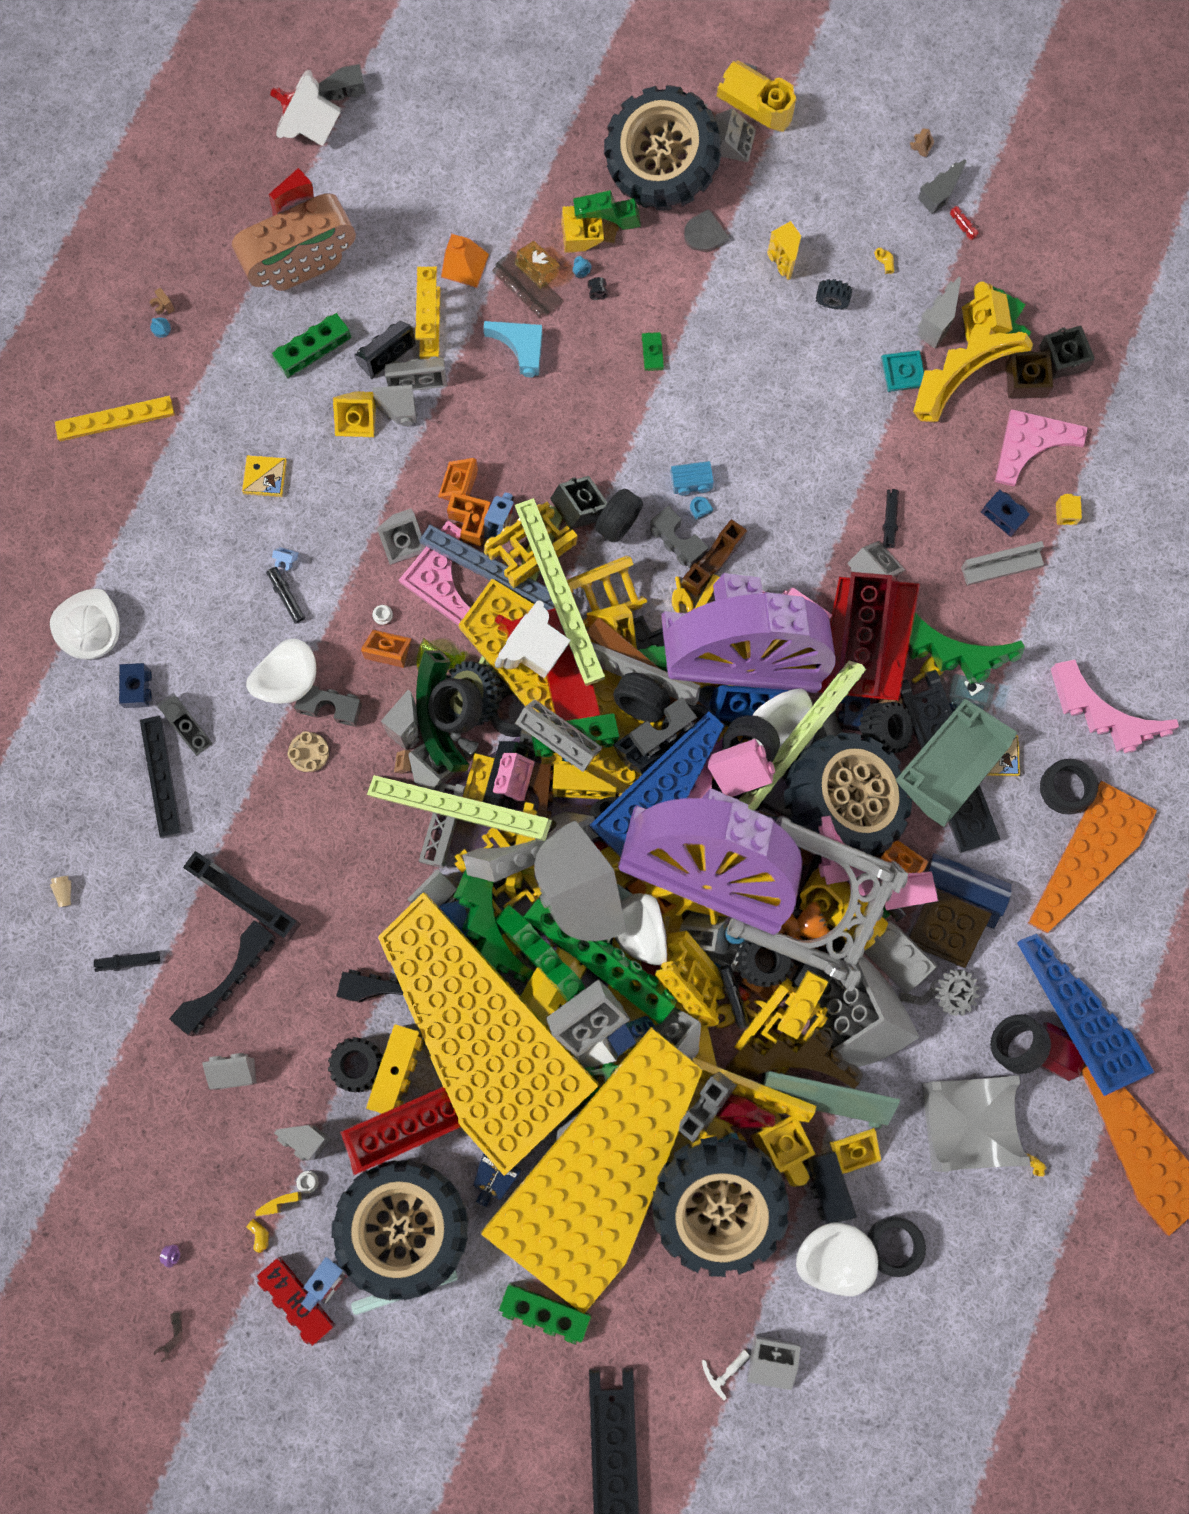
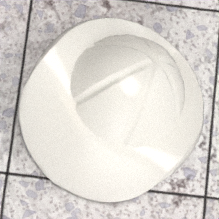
[50,589,120,660]
[246,639,316,704]
[752,689,814,753]
[615,893,667,965]
[796,1222,878,1296]

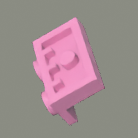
[493,753,535,801]

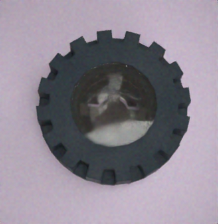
[816,279,852,310]

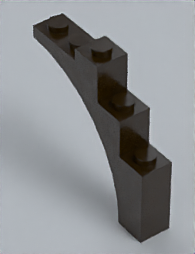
[724,1027,863,1089]

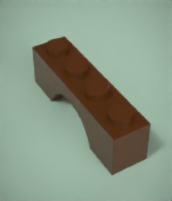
[681,519,747,597]
[528,763,554,833]

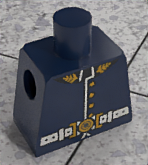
[473,1153,522,1208]

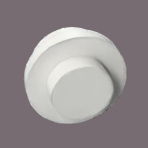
[372,605,393,625]
[297,1171,319,1193]

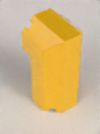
[717,60,796,132]
[800,868,888,951]
[520,944,587,1031]

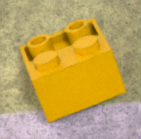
[561,206,604,253]
[767,221,801,280]
[586,603,637,649]

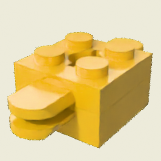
[962,282,1012,342]
[751,1105,815,1187]

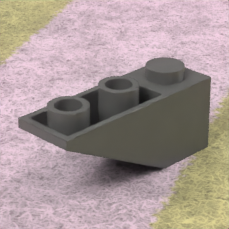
[318,64,366,101]
[918,159,967,214]
[157,692,213,756]

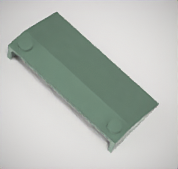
[896,699,1017,827]
[761,1072,900,1129]

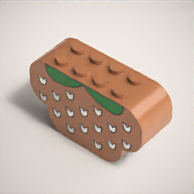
[232,193,356,291]

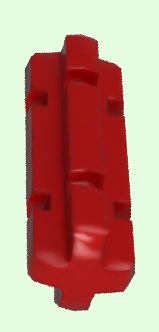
[950,206,978,240]

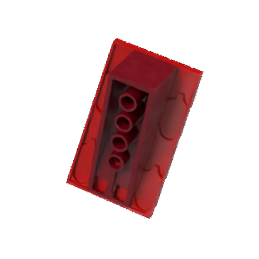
[818,572,920,701]

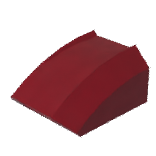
[1040,1022,1085,1081]
[715,1094,776,1128]

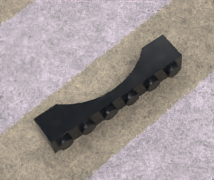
[183,851,301,941]
[169,920,277,1036]
[336,969,404,1003]

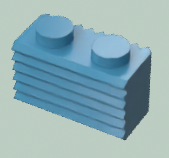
[670,461,714,496]

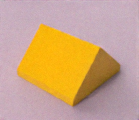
[829,1128,881,1174]

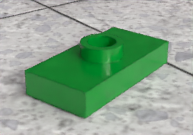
[641,332,664,371]

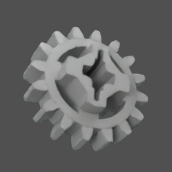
[935,969,980,1016]

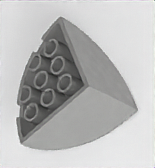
[534,820,626,941]
[809,956,919,1067]

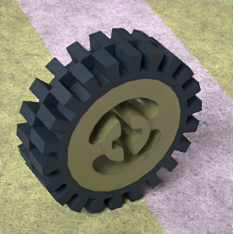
[446,661,502,726]

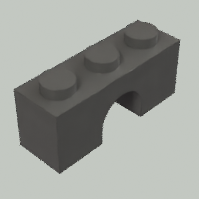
[650,506,708,569]
[294,685,362,727]
[629,697,697,756]
[679,1072,737,1142]

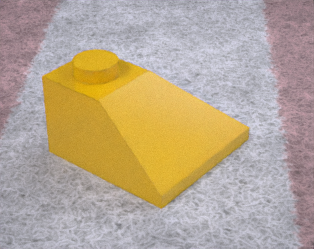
[333,391,376,437]

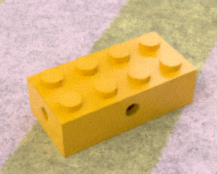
[366,1024,425,1114]

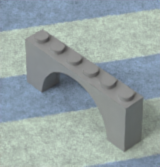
[463,812,599,882]

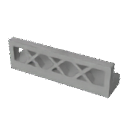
[961,541,1044,586]
[516,699,602,772]
[419,783,465,869]

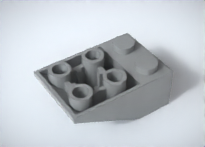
[917,277,961,348]

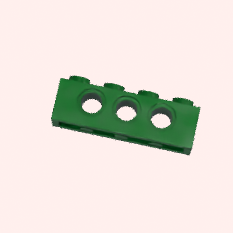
[272,312,352,379]
[532,713,619,758]
[498,1283,591,1345]

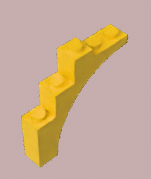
[913,327,1033,422]

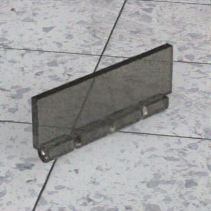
[492,251,564,318]

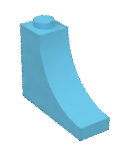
[484,321,543,377]

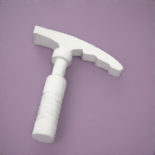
[702,1350,750,1400]

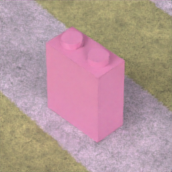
[708,739,775,797]

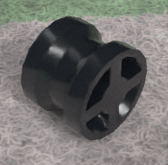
[588,277,608,300]

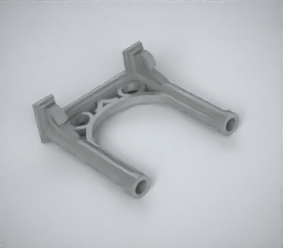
[727,816,908,992]

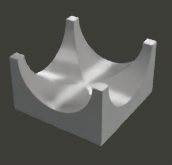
[922,1076,1030,1172]

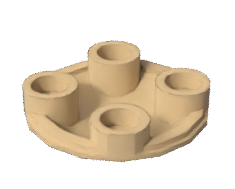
[287,731,329,772]

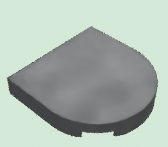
[684,209,729,252]

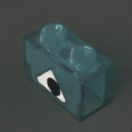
[947,674,995,712]

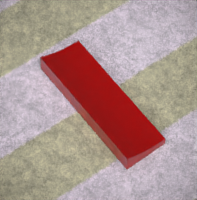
[269,168,314,216]
[546,608,600,721]
[340,1087,461,1175]

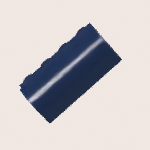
[925,853,1012,929]

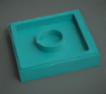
[881,350,924,392]

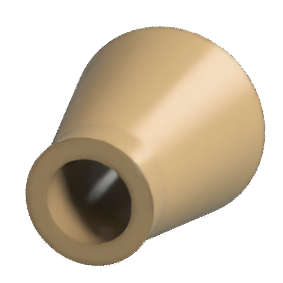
[50,876,71,907]

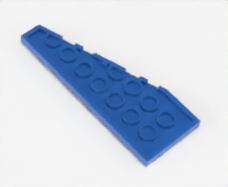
[589,712,724,858]
[1017,934,1154,1096]

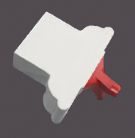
[270,70,341,146]
[495,601,570,678]

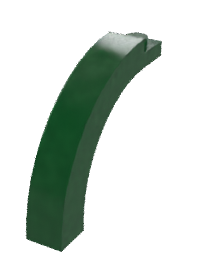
[416,651,470,772]

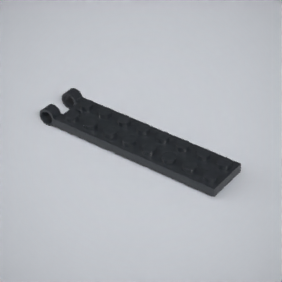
[900,670,1000,853]
[589,1367,639,1514]

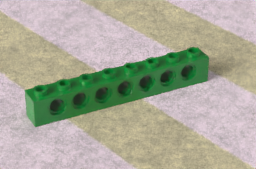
[523,894,678,1024]

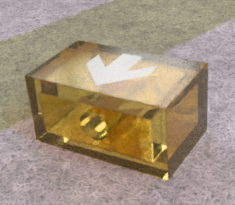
[514,241,560,289]

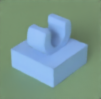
[272,547,299,571]

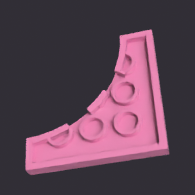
[995,409,1088,487]
[399,520,470,626]

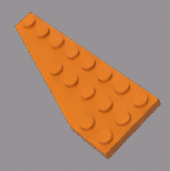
[1028,780,1157,933]
[1081,1066,1189,1236]

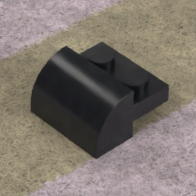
[613,722,672,775]

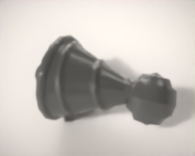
[450,733,479,758]

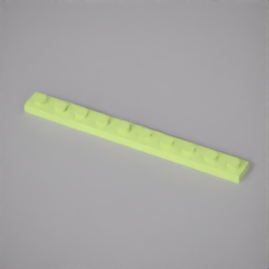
[515,498,605,686]
[739,661,866,811]
[367,775,552,841]

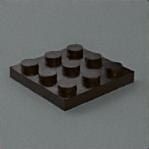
[908,887,992,969]

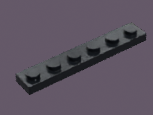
[140,715,182,839]

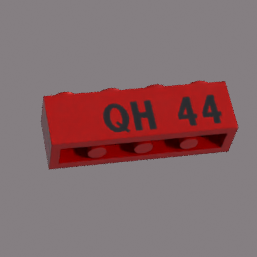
[256,1256,336,1346]

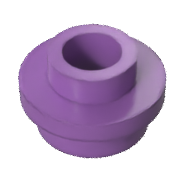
[160,1245,180,1268]

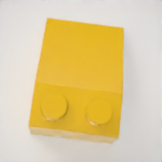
[553,761,616,800]

